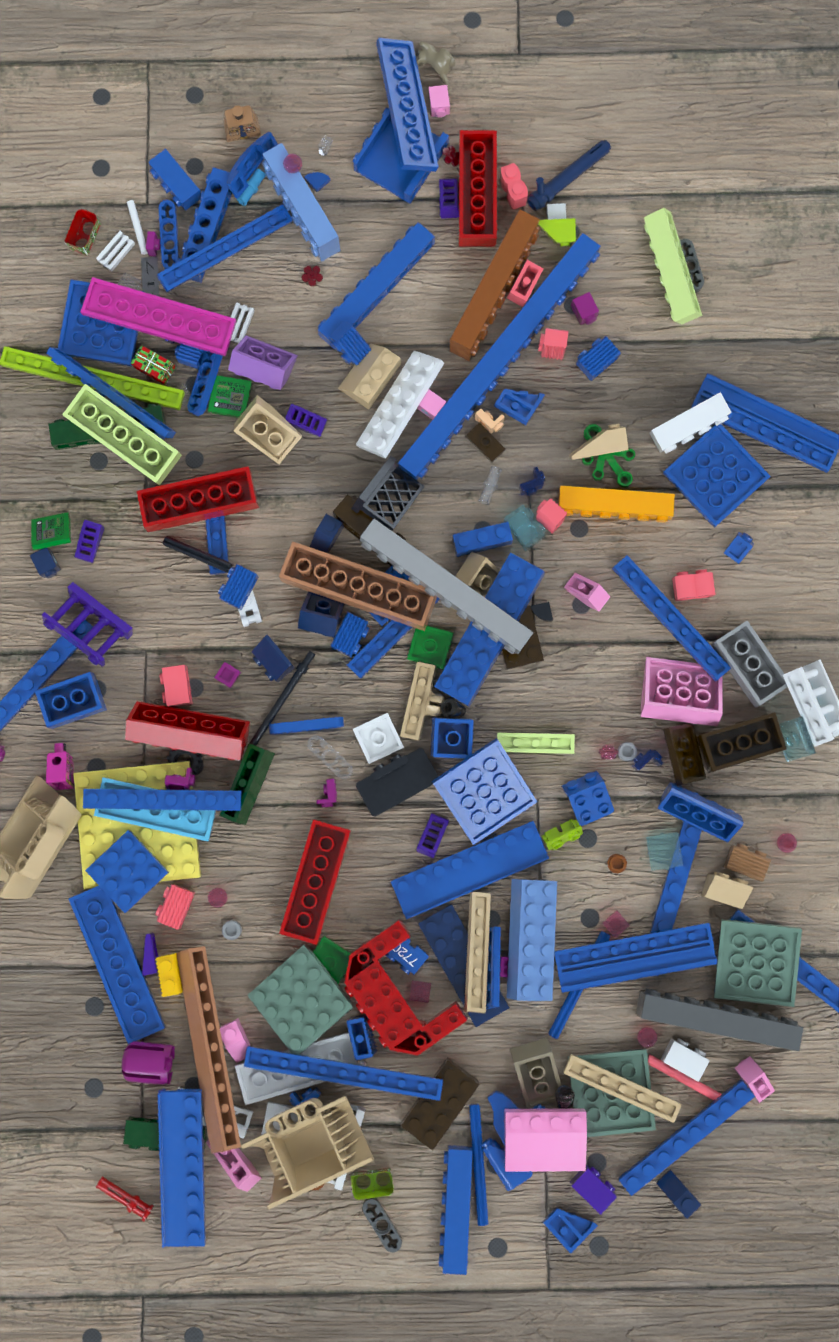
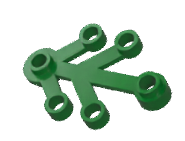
[582,424,635,488]

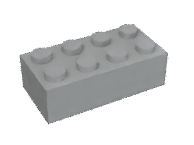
[711,621,788,707]

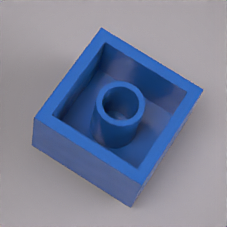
[430,717,474,759]

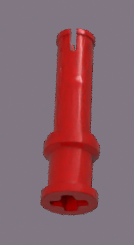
[95,1176,154,1222]

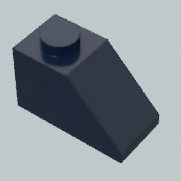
[309,514,344,553]
[656,1169,701,1219]

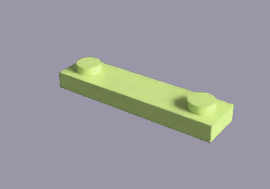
[497,733,575,754]

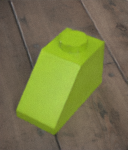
[539,218,576,247]

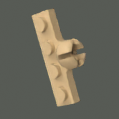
[400,662,444,741]

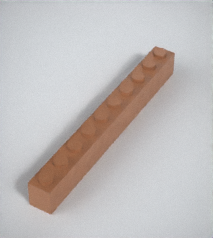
[176,946,241,1153]

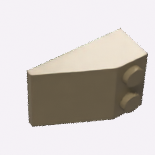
[510,1038,565,1109]

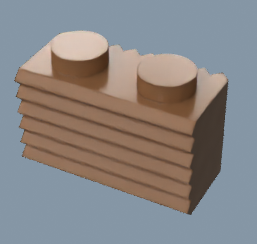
[723,843,771,882]

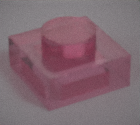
[602,910,630,938]
[409,980,431,1003]

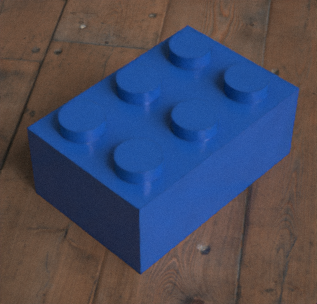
[35,672,107,729]

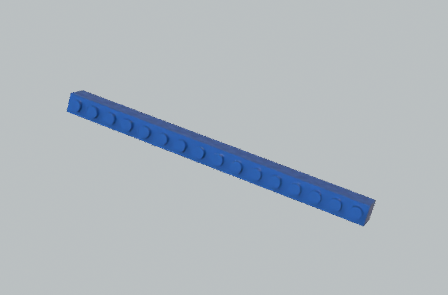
[398,233,601,480]

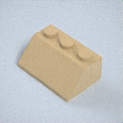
[338,343,401,409]
[451,552,500,619]

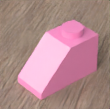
[564,573,610,611]
[220,1018,251,1063]
[735,1056,775,1103]

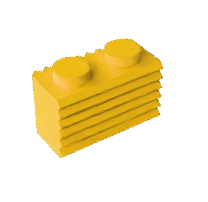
[155,953,183,997]

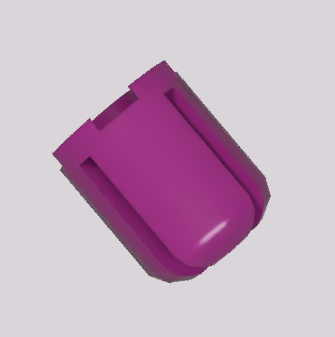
[121,1041,175,1085]

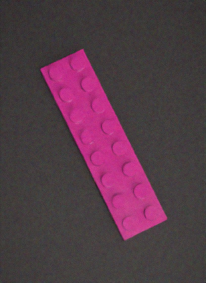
[81,277,237,356]

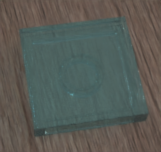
[779,716,816,762]

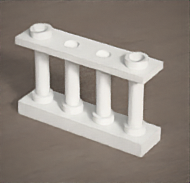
[783,659,839,747]

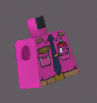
[46,743,75,790]

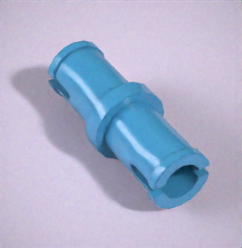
[236,169,266,206]

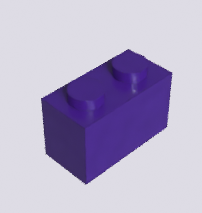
[570,1165,617,1215]

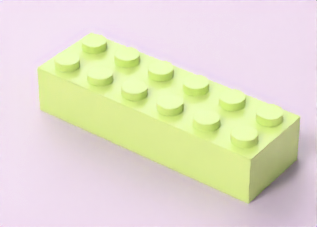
[62,384,182,486]

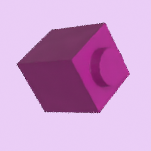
[571,292,599,326]

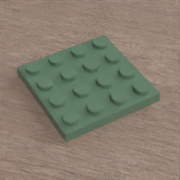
[714,919,802,1007]
[247,944,354,1055]
[567,1048,656,1137]

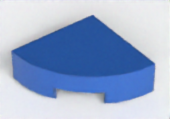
[304,172,331,192]

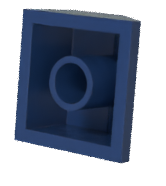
[298,591,345,638]
[251,634,295,683]

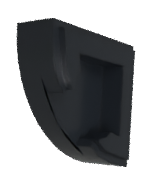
[530,602,553,622]

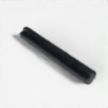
[163,536,232,573]

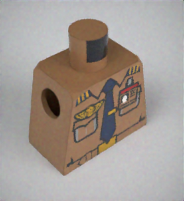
[223,105,261,142]

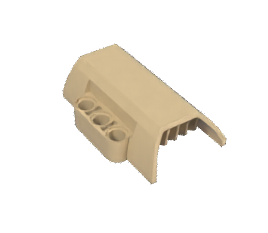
[0,775,82,899]
[241,1095,374,1209]

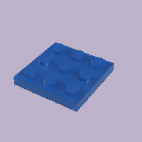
[85,830,169,913]

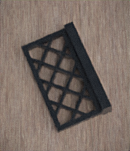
[351,456,425,531]

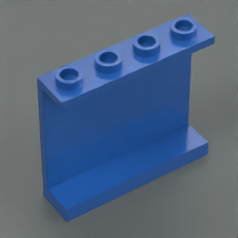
[353,107,449,204]

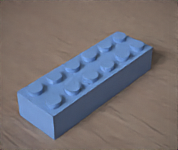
[262,143,340,262]
[506,879,557,1001]

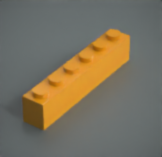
[558,486,675,523]

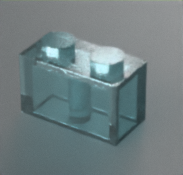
[504,505,546,551]

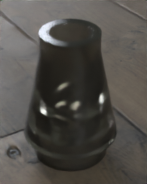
[440,698,466,717]
[555,1085,575,1109]

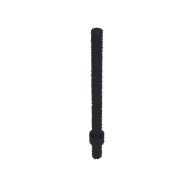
[247,650,316,747]

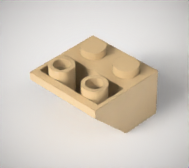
[701,872,753,909]

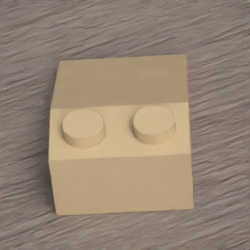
[233,395,302,464]

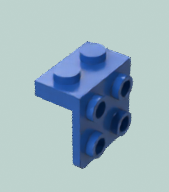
[562,771,614,826]

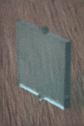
[646,832,684,871]

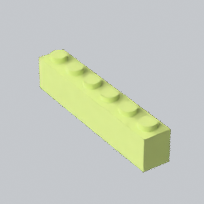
[644,208,702,324]

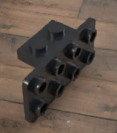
[356,748,439,817]

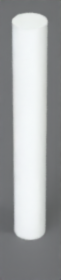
[127,200,148,255]

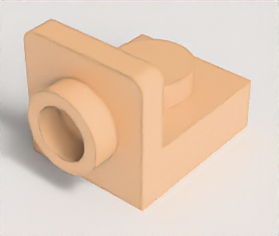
[475,409,505,433]

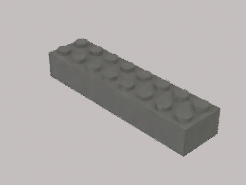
[636,988,804,1051]

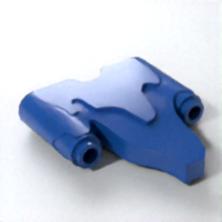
[481,1091,546,1191]

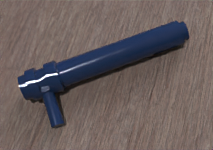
[527,140,611,211]

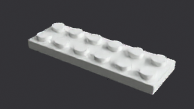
[356,351,444,459]
[235,1032,358,1105]

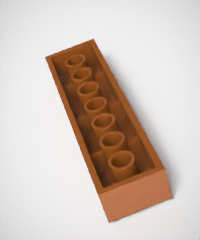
[450,209,541,361]

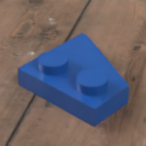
[494,389,545,425]
[542,1208,598,1254]

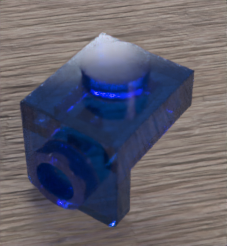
[519,467,546,496]
[632,749,663,772]

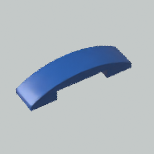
[227,132,278,199]

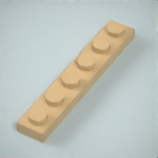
[464,892,491,1013]
[563,1054,682,1123]

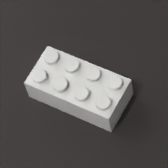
[649,392,732,454]

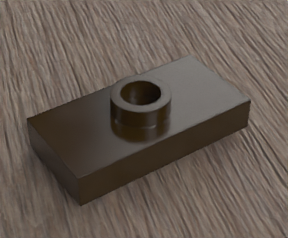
[466,422,506,463]

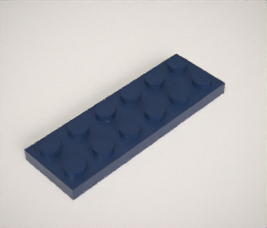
[418,904,510,1027]

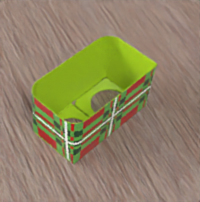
[351,1168,394,1200]

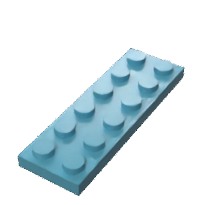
[94,777,216,841]

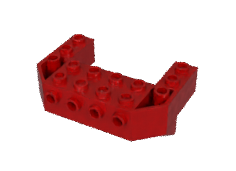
[344,919,467,1055]

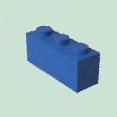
[148,149,201,211]
[452,522,513,557]

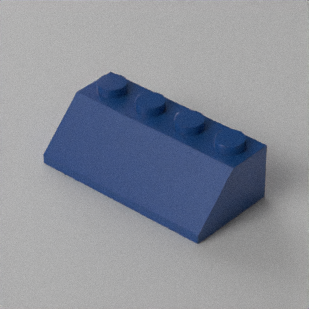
[658,782,744,843]

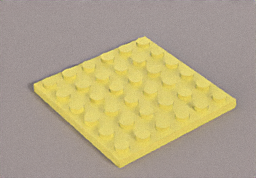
[73,761,201,889]

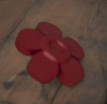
[442,145,459,167]
[301,266,323,287]

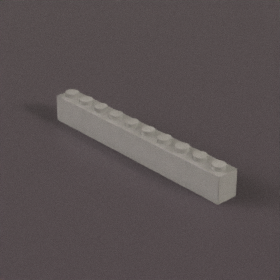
[360,519,533,654]

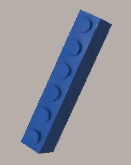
[439,1145,473,1275]

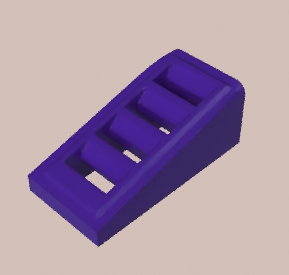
[439,178,459,219]
[285,404,327,437]
[74,520,105,563]
[416,813,449,858]
[142,933,159,976]

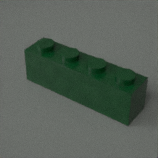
[219,743,275,825]
[123,1116,207,1151]

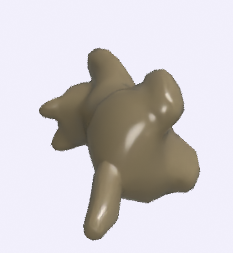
[417,41,455,91]

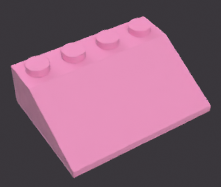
[641,657,723,727]
[504,1108,587,1172]

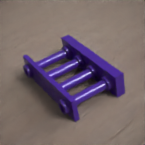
[42,582,133,667]

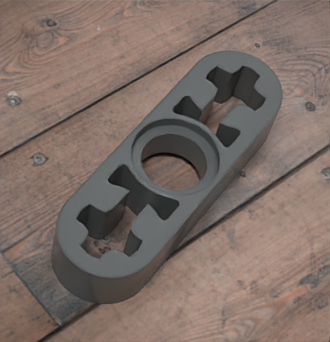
[680,239,704,293]
[362,1198,402,1253]

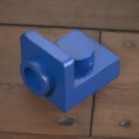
[724,532,754,564]
[289,1087,321,1107]

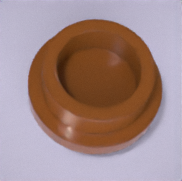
[607,854,627,873]

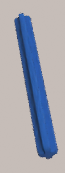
[548,931,610,1039]
[469,1104,488,1226]

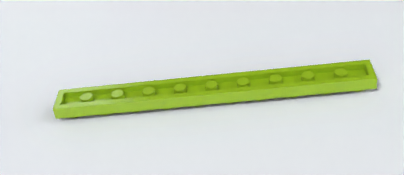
[0,346,185,410]

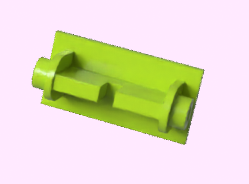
[542,819,583,851]

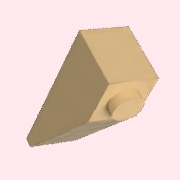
[569,423,629,460]

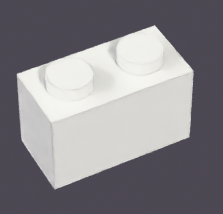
[661,1038,710,1082]

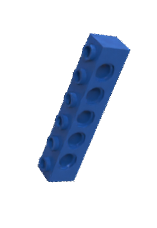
[177,167,232,283]

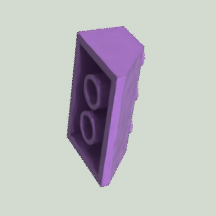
[228,336,297,390]

